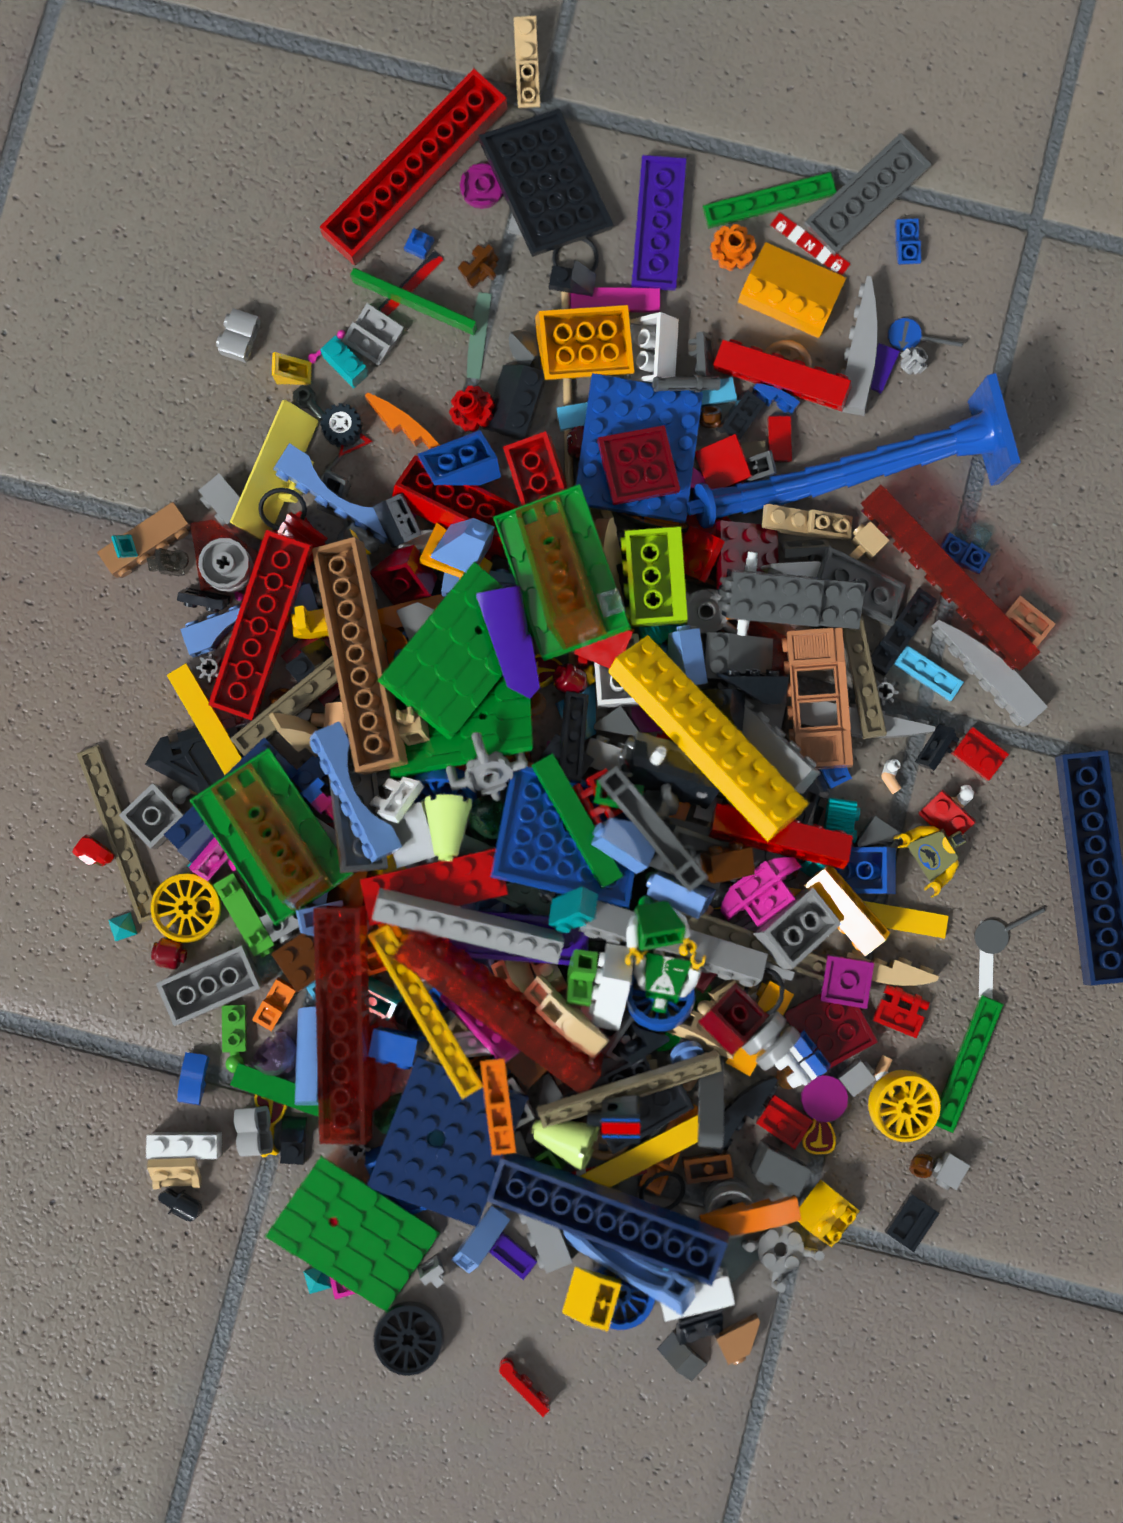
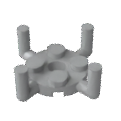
[686,589,738,635]
[446,732,527,801]
[741,1224,824,1293]

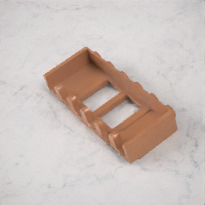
[782,628,853,769]

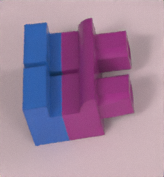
[301,778,334,820]

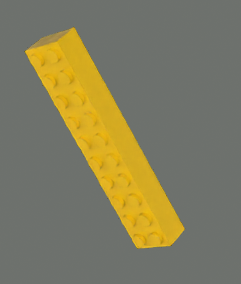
[608,635,808,841]

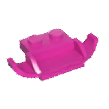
[721,857,801,927]

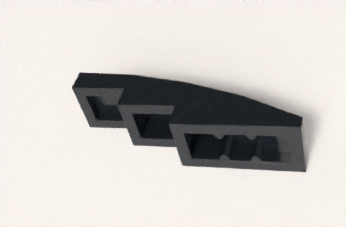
[871,587,937,676]

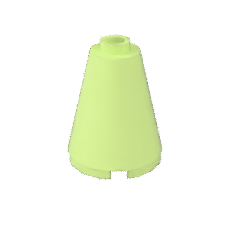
[425,795,472,861]
[531,1120,599,1170]

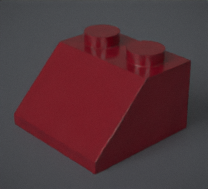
[370,544,438,605]
[698,983,769,1055]

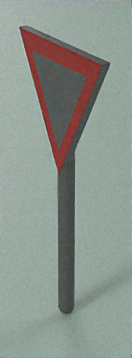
[320,424,373,481]

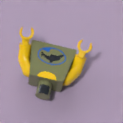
[894,826,967,897]

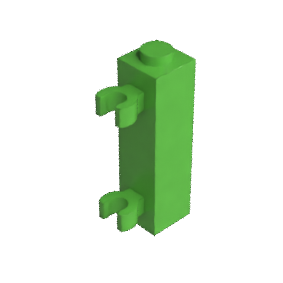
[213,873,278,958]

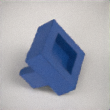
[404,228,434,260]

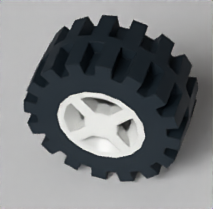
[320,403,362,448]

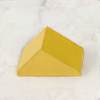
[272,352,312,385]

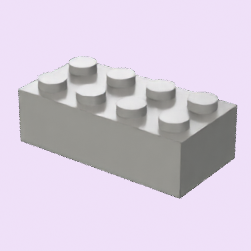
[156,945,264,1026]

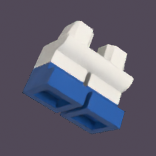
[775,1030,831,1088]

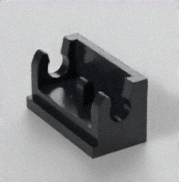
[716,390,765,440]
[373,493,422,548]

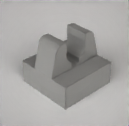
[417,1255,445,1288]

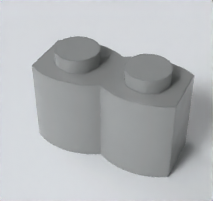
[216,308,261,363]
[234,1106,273,1157]

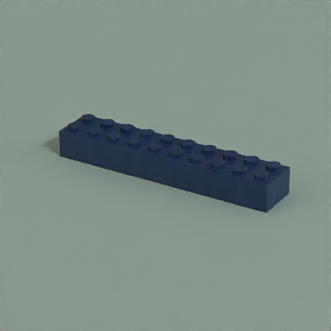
[1055,750,1123,986]
[487,1153,730,1286]

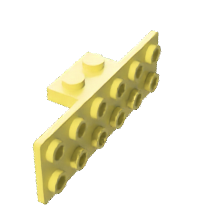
[230,400,318,541]

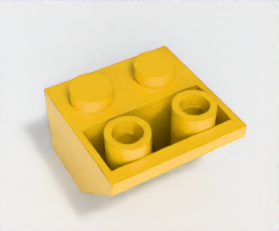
[798,1180,860,1248]
[562,1266,621,1331]

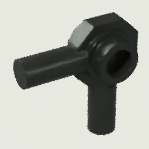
[291,385,326,420]

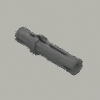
[652,374,721,393]

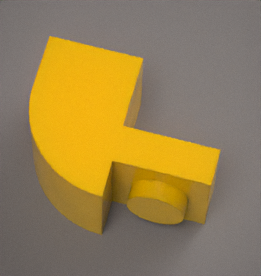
[291,605,329,639]

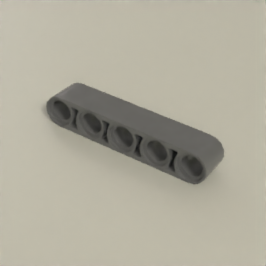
[698,1050,724,1148]

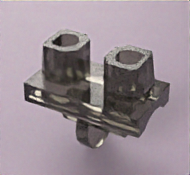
[147,548,189,577]

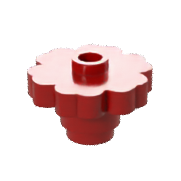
[449,386,495,432]

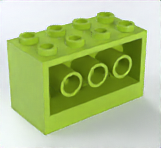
[621,526,688,628]

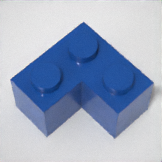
[368,1026,430,1069]

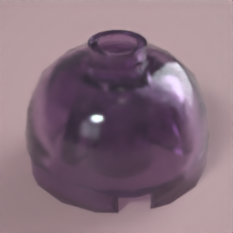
[251,1029,297,1076]

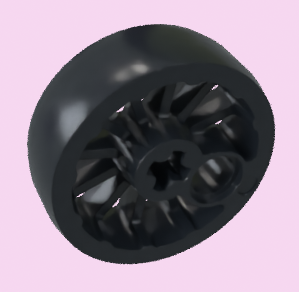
[373,1301,444,1376]

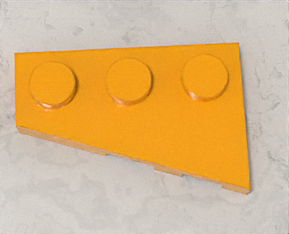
[420,523,493,578]

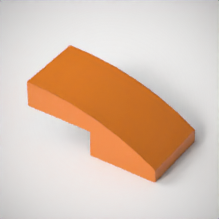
[252,977,296,1032]

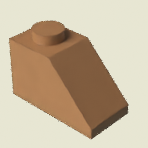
[715,1313,760,1365]

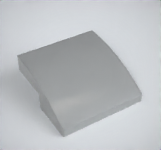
[342,303,406,366]

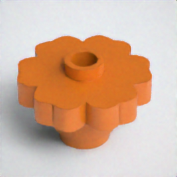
[710,224,756,271]

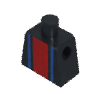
[587,1095,640,1144]

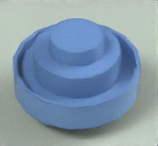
[670,1041,705,1064]

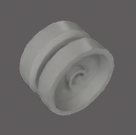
[198,538,254,593]
[742,1011,801,1071]

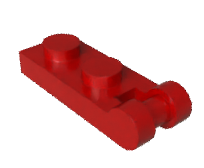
[499,1357,550,1417]

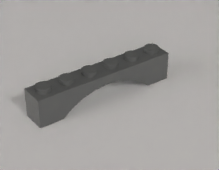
[598,766,709,892]

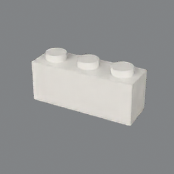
[146,1132,222,1159]

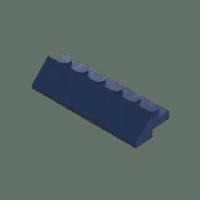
[163,738,299,863]

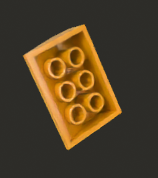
[738,242,846,338]
[535,305,634,380]

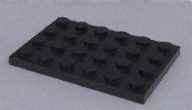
[478,109,614,257]

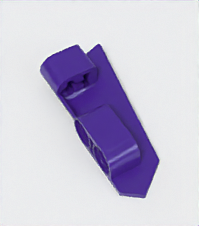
[476,586,540,699]

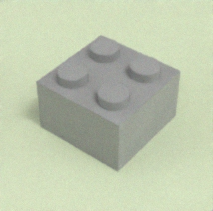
[119,783,185,849]

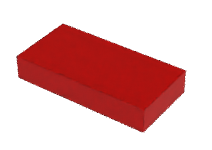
[768,416,792,462]

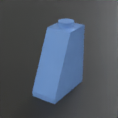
[667,625,708,685]
[591,818,655,874]
[646,870,716,919]
[451,1205,510,1274]

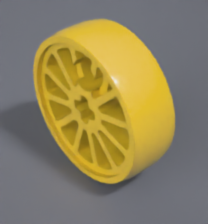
[150,873,221,943]
[868,1070,940,1142]

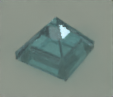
[963,522,993,550]
[596,588,625,617]
[253,954,283,982]

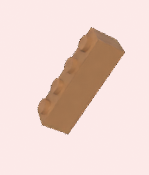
[97,502,192,578]

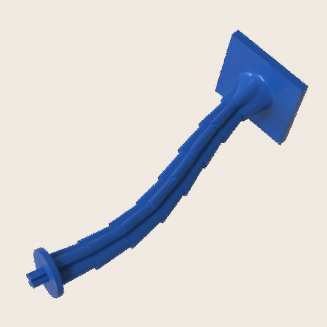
[686,373,1021,529]

